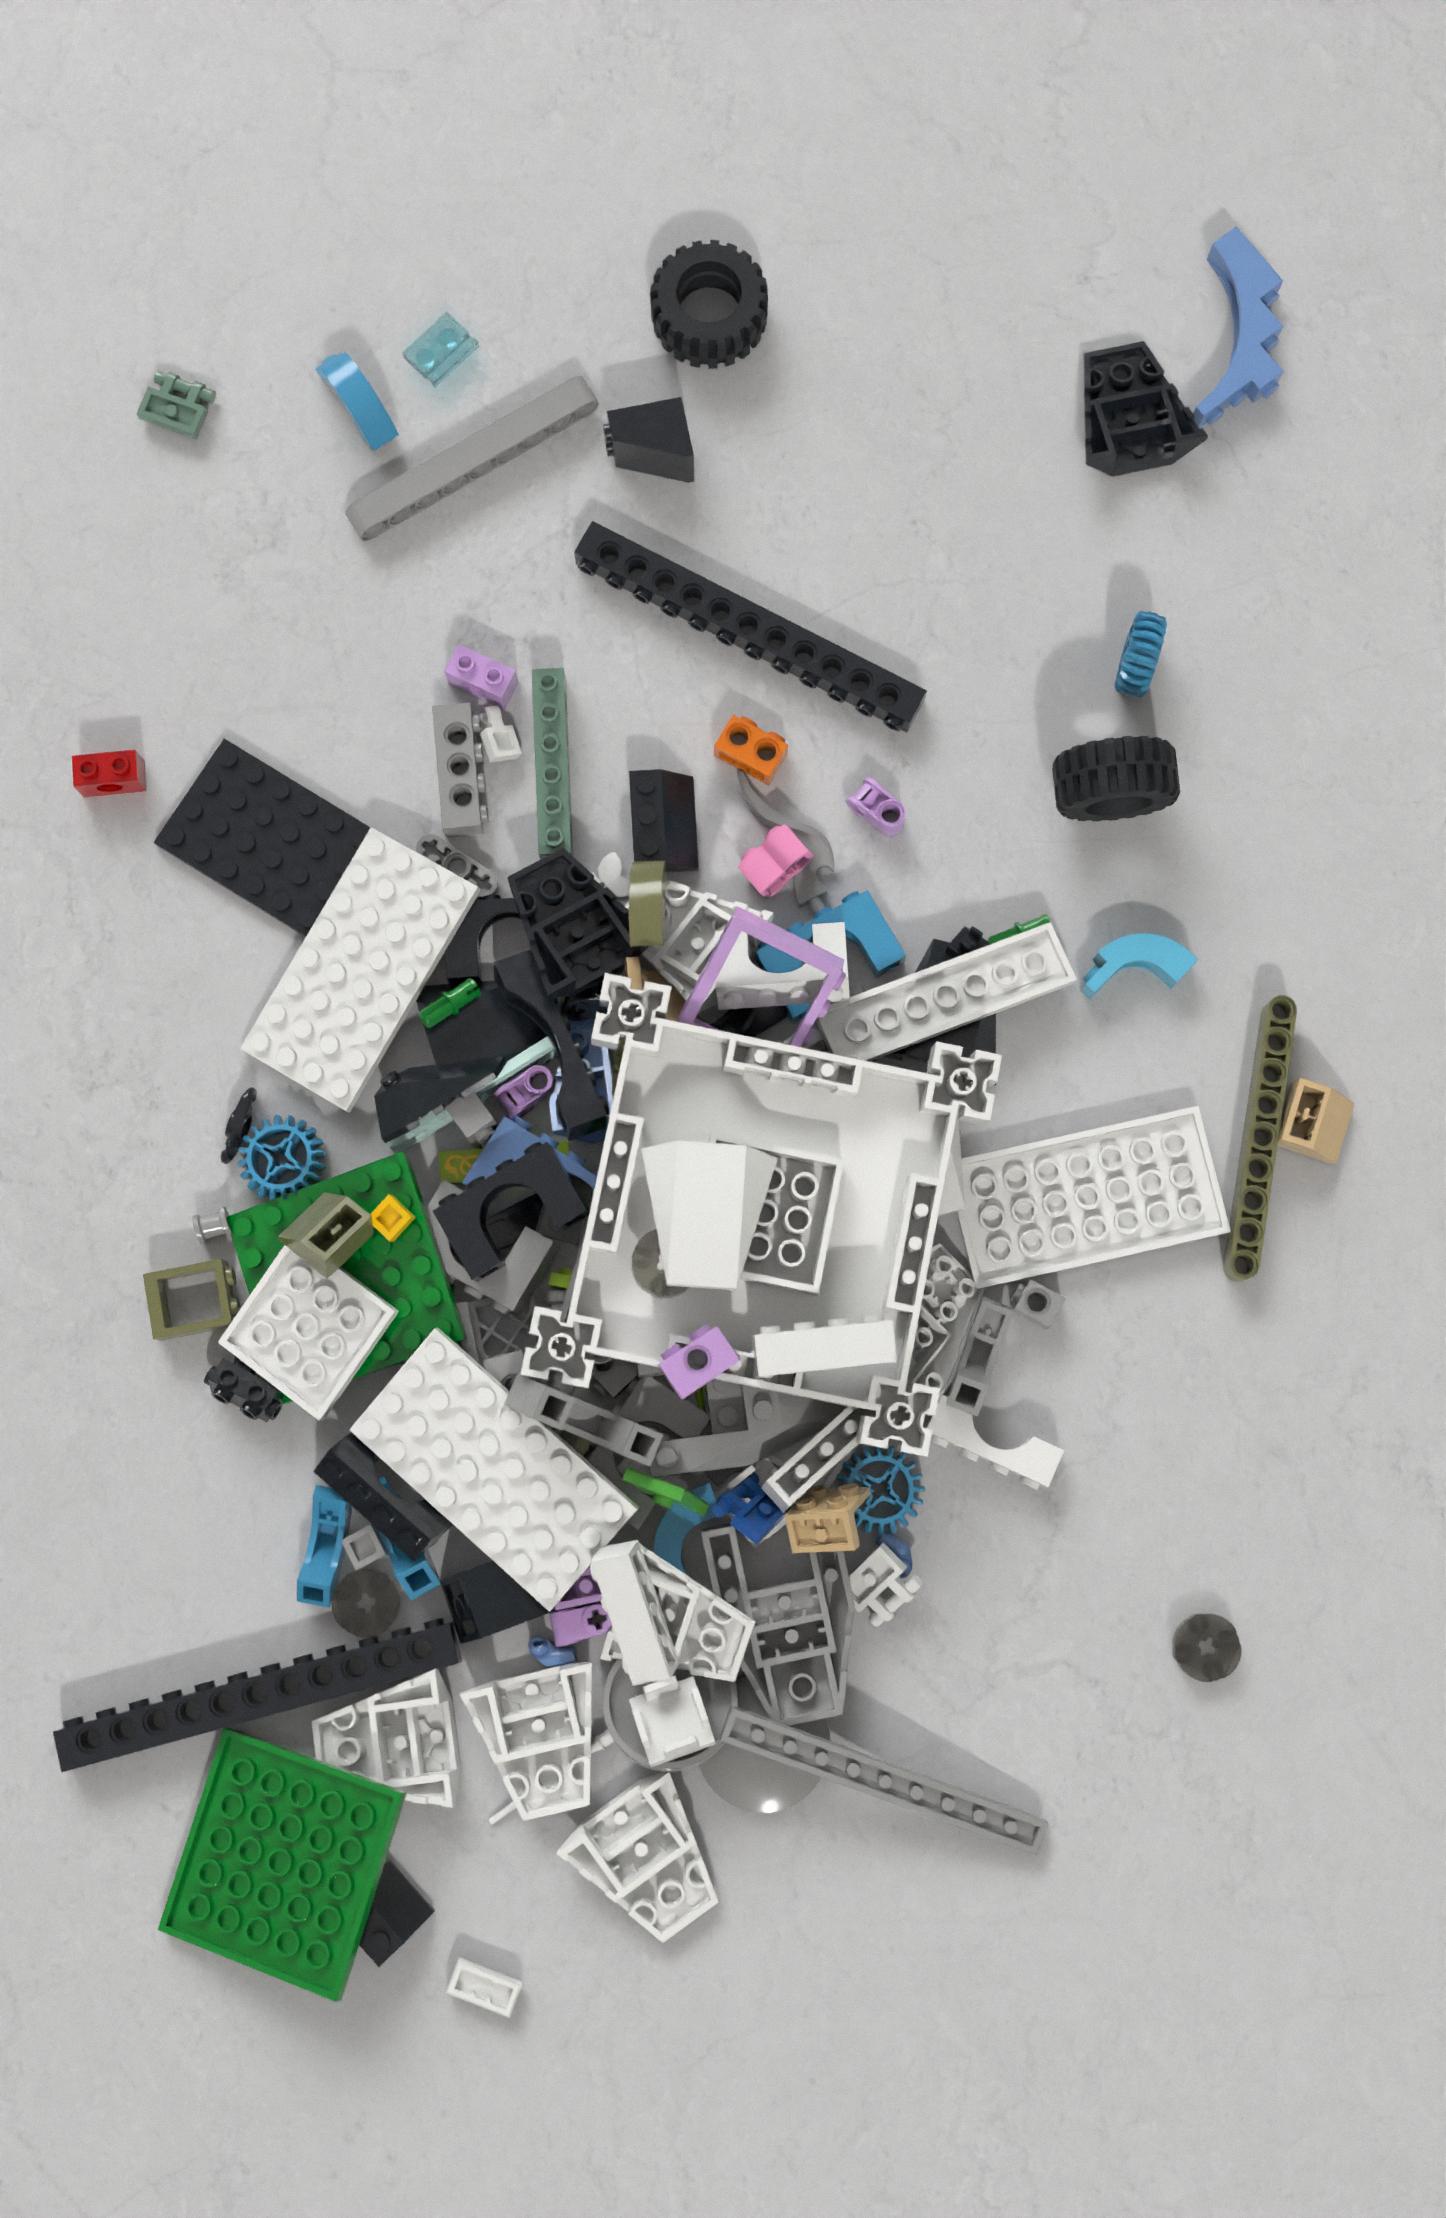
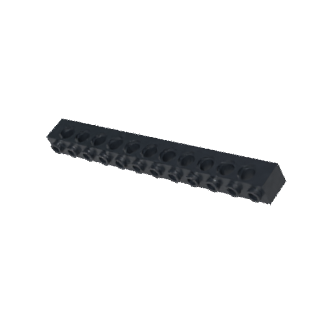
[574,521,927,732]
[53,1618,463,1772]

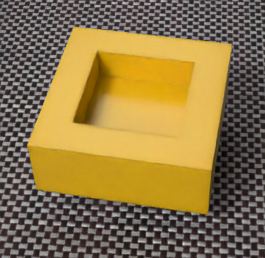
[370,1194,416,1242]

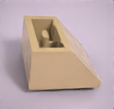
[1277,1078,1354,1165]

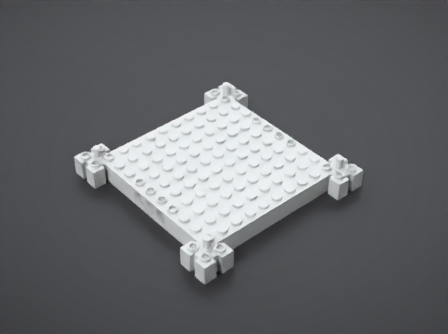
[521,973,1002,1457]

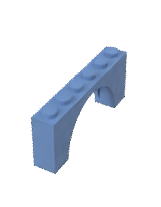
[462,1115,599,1201]

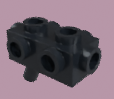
[204,1356,283,1422]

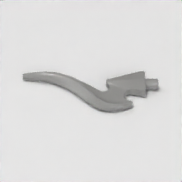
[737,771,834,914]

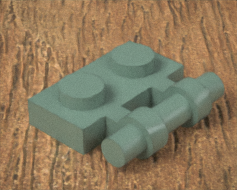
[136,371,216,439]

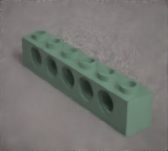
[532,668,573,860]

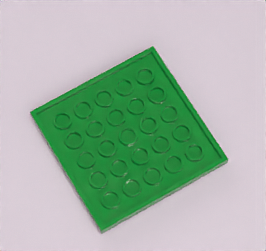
[226,1151,467,1404]
[158,1728,407,2002]

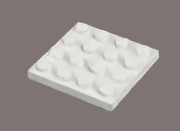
[218,1245,399,1421]

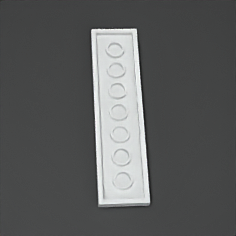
[816,922,1077,1062]

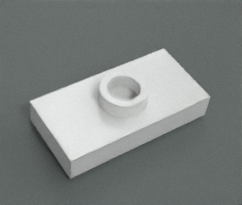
[446,1957,523,2018]

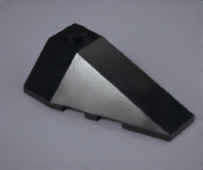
[374,1056,507,1143]

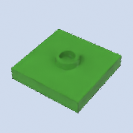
[622,1468,709,1516]

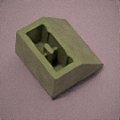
[278,1192,373,1279]

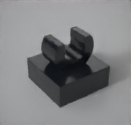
[945,926,991,958]

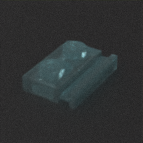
[403,312,479,388]

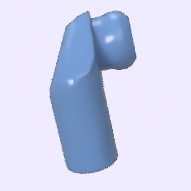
[875,1529,913,1578]
[528,1636,578,1667]

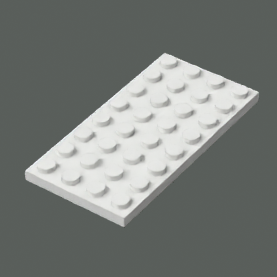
[240,827,481,1113]
[956,1106,1231,1290]
[349,1327,640,1612]

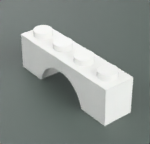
[925,1395,1064,1491]

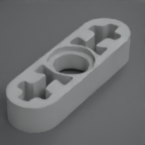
[416,834,499,900]

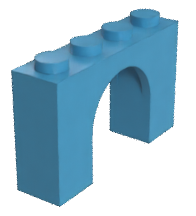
[755,890,906,1024]

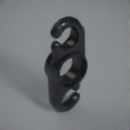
[220,1087,257,1164]

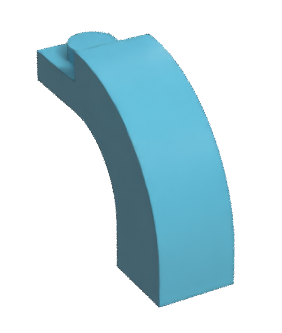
[1081,933,1199,999]

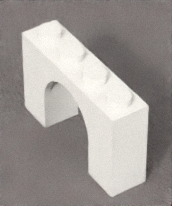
[715,922,850,1010]

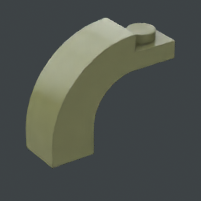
[629,860,670,947]

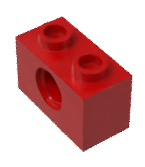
[72,749,147,797]

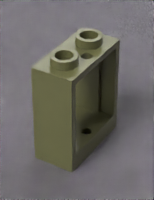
[143,1259,241,1341]

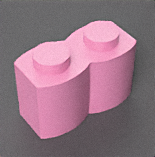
[738,824,815,899]

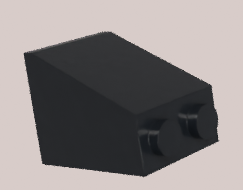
[603,397,695,483]
[440,1561,554,1644]

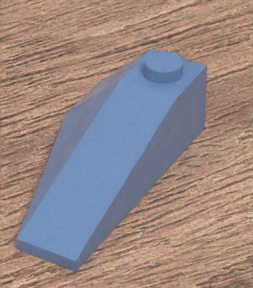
[549,1019,613,1144]

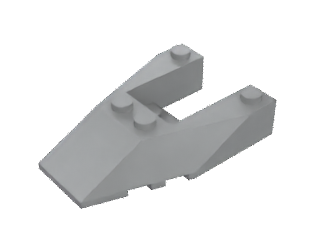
[636,1363,843,1478]
[701,1523,855,1726]

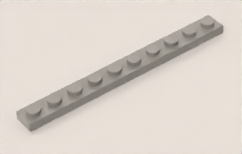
[719,1705,1048,1855]

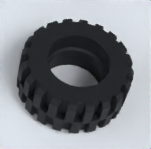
[650,240,768,369]
[1052,736,1180,822]

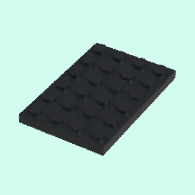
[153,738,371,938]

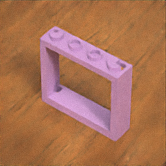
[677,906,846,1047]

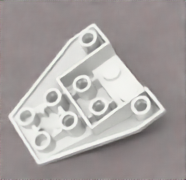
[905,1243,985,1400]

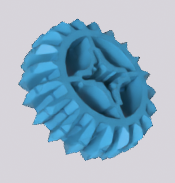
[1114,611,1167,698]
[237,1115,327,1200]
[834,1446,925,1535]

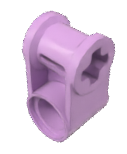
[845,776,905,836]
[492,1065,556,1120]
[549,1602,612,1647]

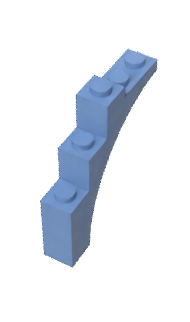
[1193,227,1284,428]

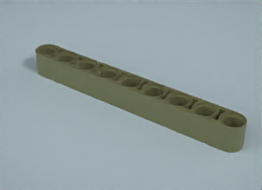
[1223,995,1297,1282]

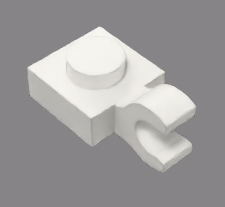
[479,705,522,763]

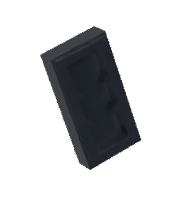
[486,1193,543,1251]

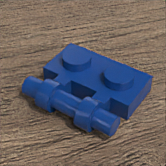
[712,1472,795,1545]

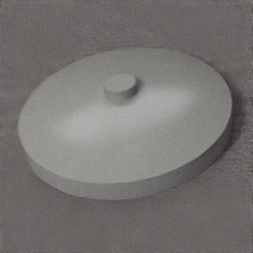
[602,1659,739,1772]
[699,1675,830,1813]

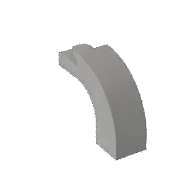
[946,1297,1014,1417]

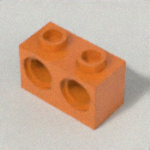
[714,715,788,786]

